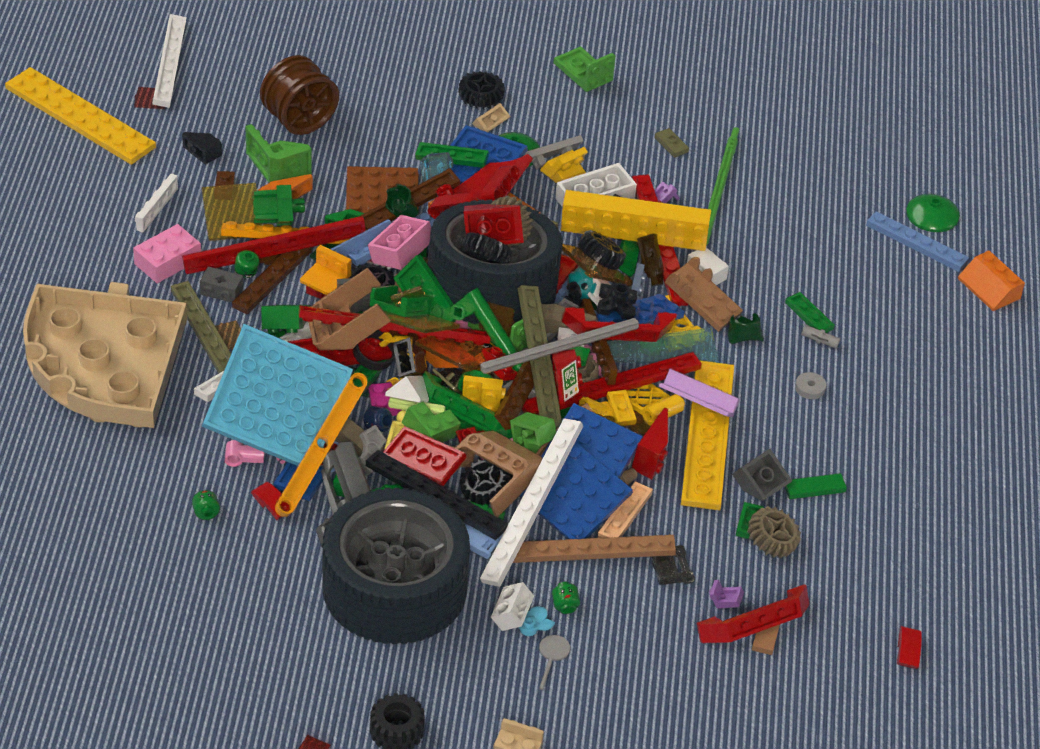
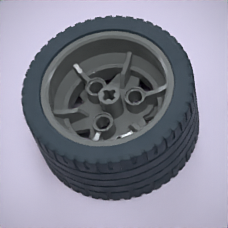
[428,200,562,327]
[322,488,470,644]

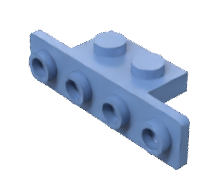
[331,219,391,266]

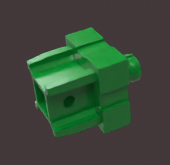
[252,185,305,227]

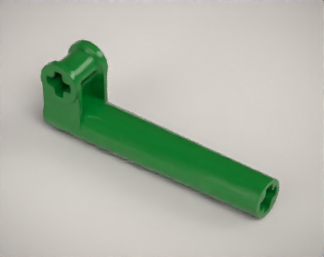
[450,288,523,372]

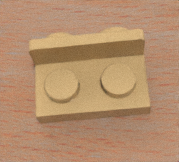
[493,718,544,749]

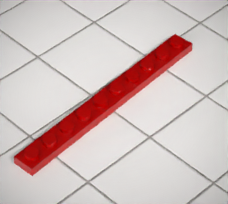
[632,174,689,306]
[182,216,366,275]
[298,305,490,345]
[522,352,702,415]

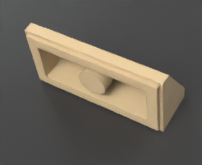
[472,103,511,132]

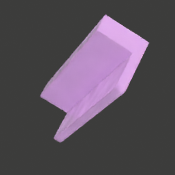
[659,369,740,417]

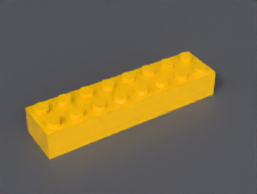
[561,190,711,251]

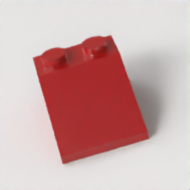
[463,204,524,245]
[632,407,668,480]

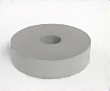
[795,372,826,399]

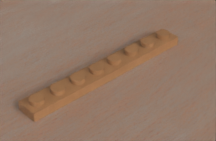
[513,535,676,563]

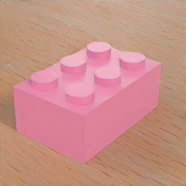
[368,215,431,270]
[133,224,201,283]

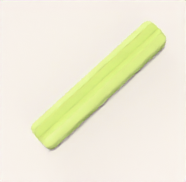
[388,397,446,415]

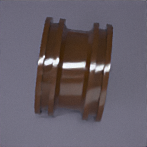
[260,55,339,135]

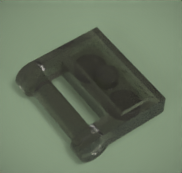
[650,545,695,585]

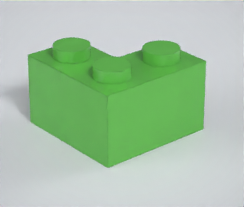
[402,402,461,443]
[510,412,556,454]

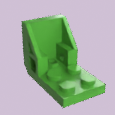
[245,124,312,183]

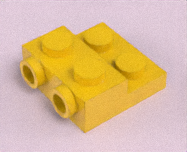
[462,375,506,413]

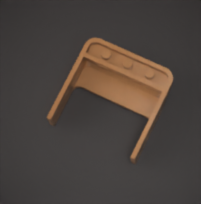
[309,268,391,350]
[439,431,543,517]

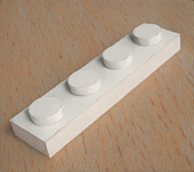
[135,174,178,232]

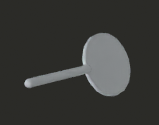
[539,635,570,690]

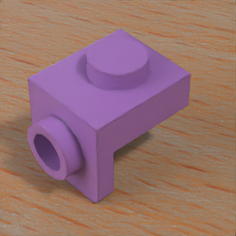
[709,580,744,608]

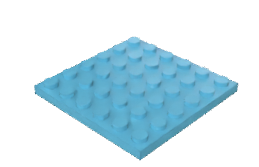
[202,324,353,466]

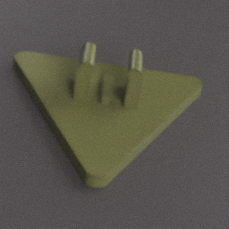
[432,368,462,395]

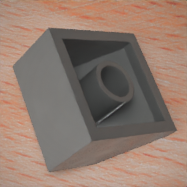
[732,449,792,501]

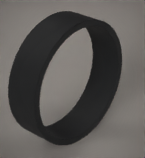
[353,330,395,371]

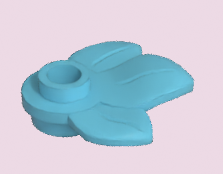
[519,606,555,636]

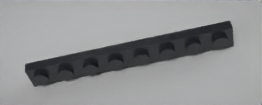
[365,450,508,540]

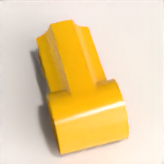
[579,397,615,423]

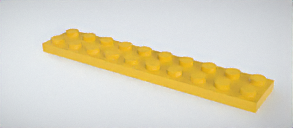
[5,67,156,165]
[681,361,734,510]

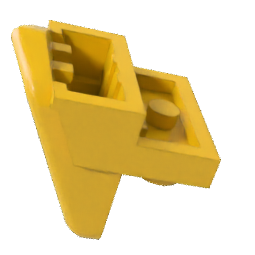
[540,147,588,183]

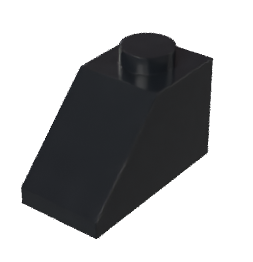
[182,132,222,165]

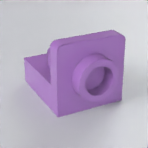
[654,181,680,203]

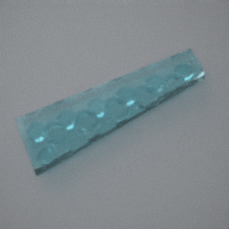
[607,327,719,363]

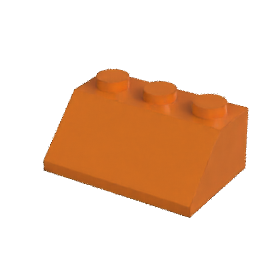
[958,251,1025,311]

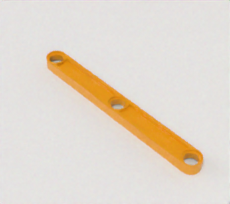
[275,373,368,517]

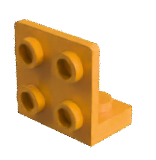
[300,245,352,295]

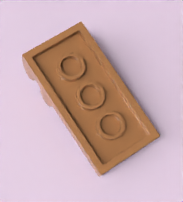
[665,257,743,332]

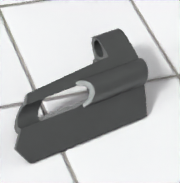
[316,442,370,548]

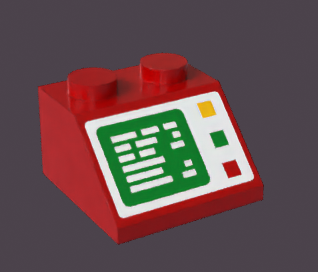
[552,349,583,404]

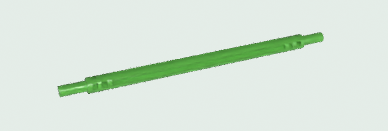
[706,127,739,246]

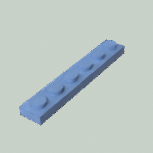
[866,211,969,272]

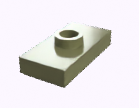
[654,128,689,158]

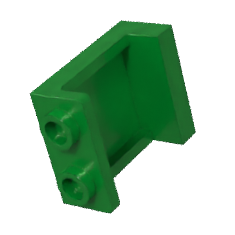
[369,285,431,317]

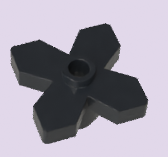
[597,283,638,320]

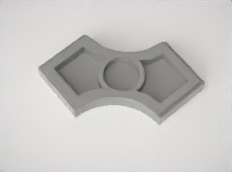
[359,425,387,476]

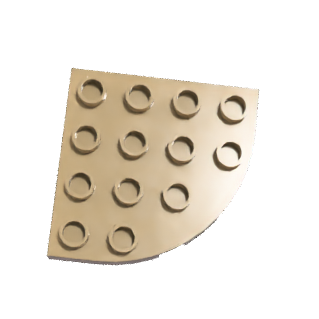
[23,284,187,428]

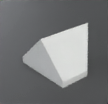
[385,376,429,403]

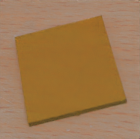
[202,183,262,241]
[383,310,460,333]

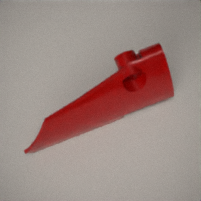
[428,154,533,219]

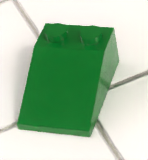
[261,305,311,333]

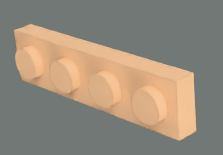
[598,481,653,538]

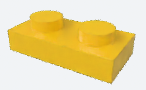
[607,390,637,426]

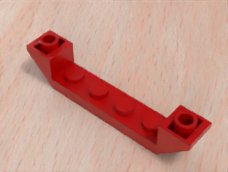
[561,307,677,342]
[697,584,809,643]

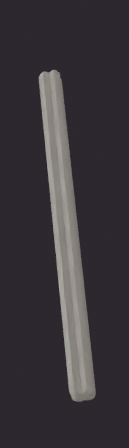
[480,318,639,374]

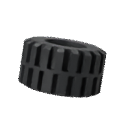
[370,693,425,749]

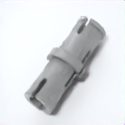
[801,324,841,349]

